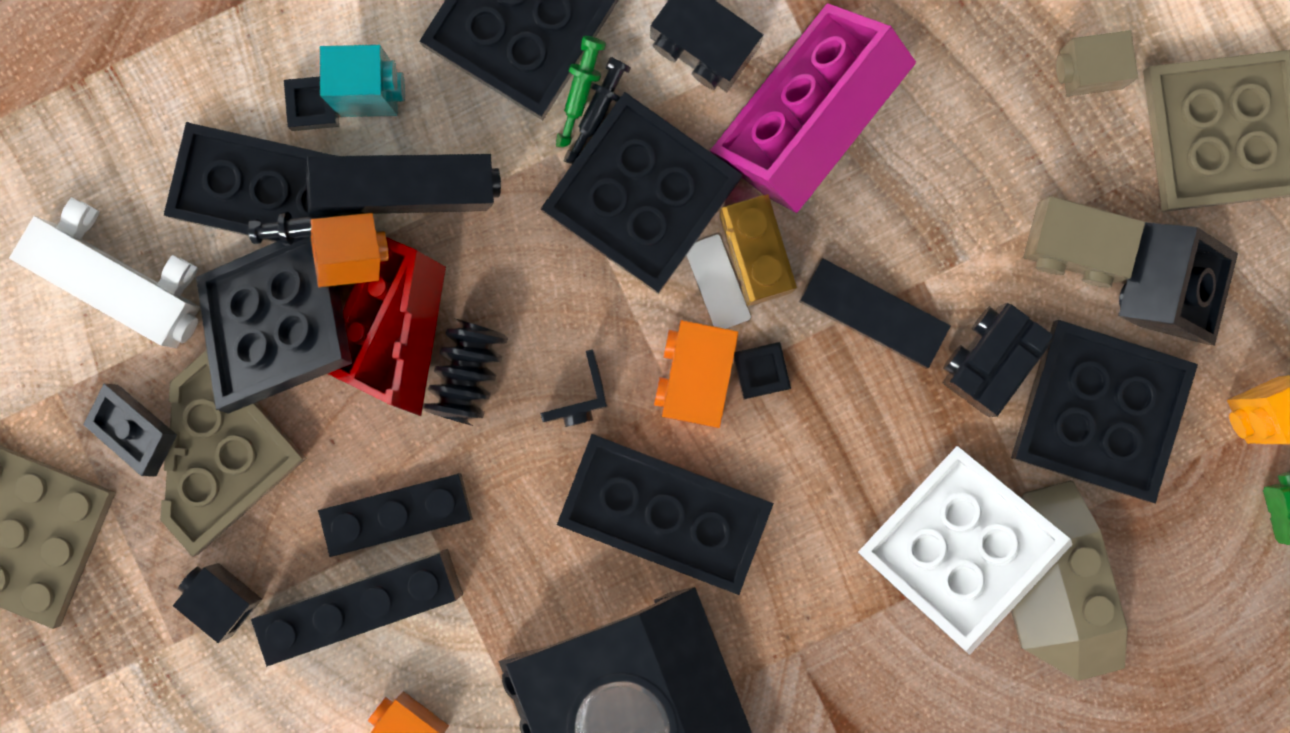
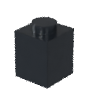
[173,563,262,643]

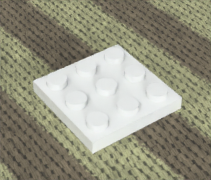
[858,446,1073,655]

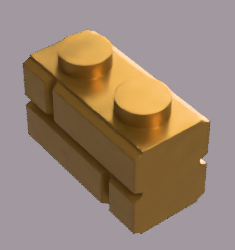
[719,194,797,306]

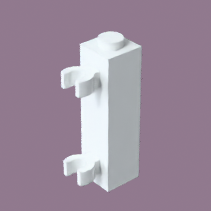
[9,197,200,348]

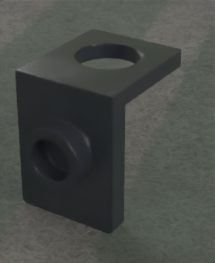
[540,349,608,427]

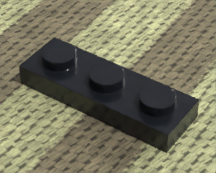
[318,473,473,557]

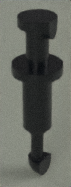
[564,57,631,164]
[248,211,364,245]

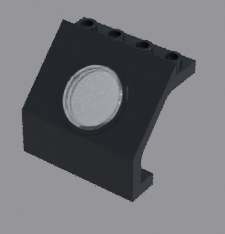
[498,587,752,733]

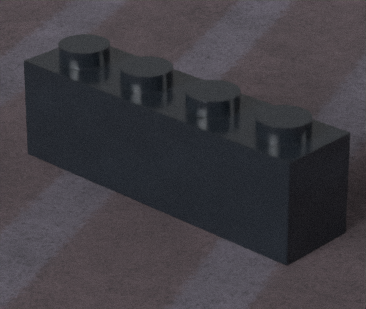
[251,549,463,667]

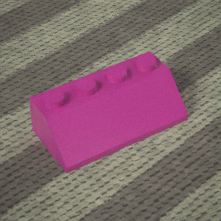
[710,3,917,213]

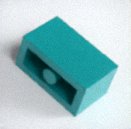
[320,45,405,117]

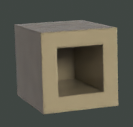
[1056,30,1138,97]

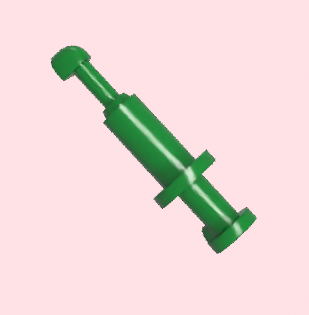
[556,36,606,147]

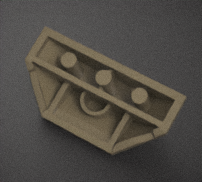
[1011,480,1128,681]

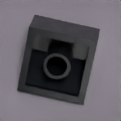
[1118,222,1238,346]

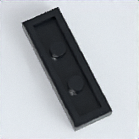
[799,258,951,369]

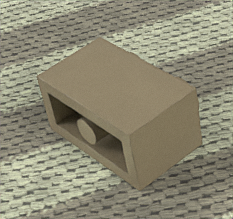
[1023,196,1145,288]

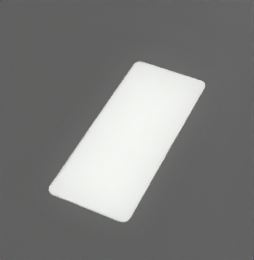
[687,234,751,329]

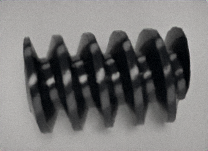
[423,318,508,426]

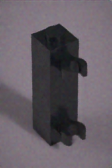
[306,154,501,215]

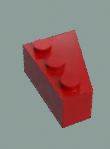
[327,237,446,416]

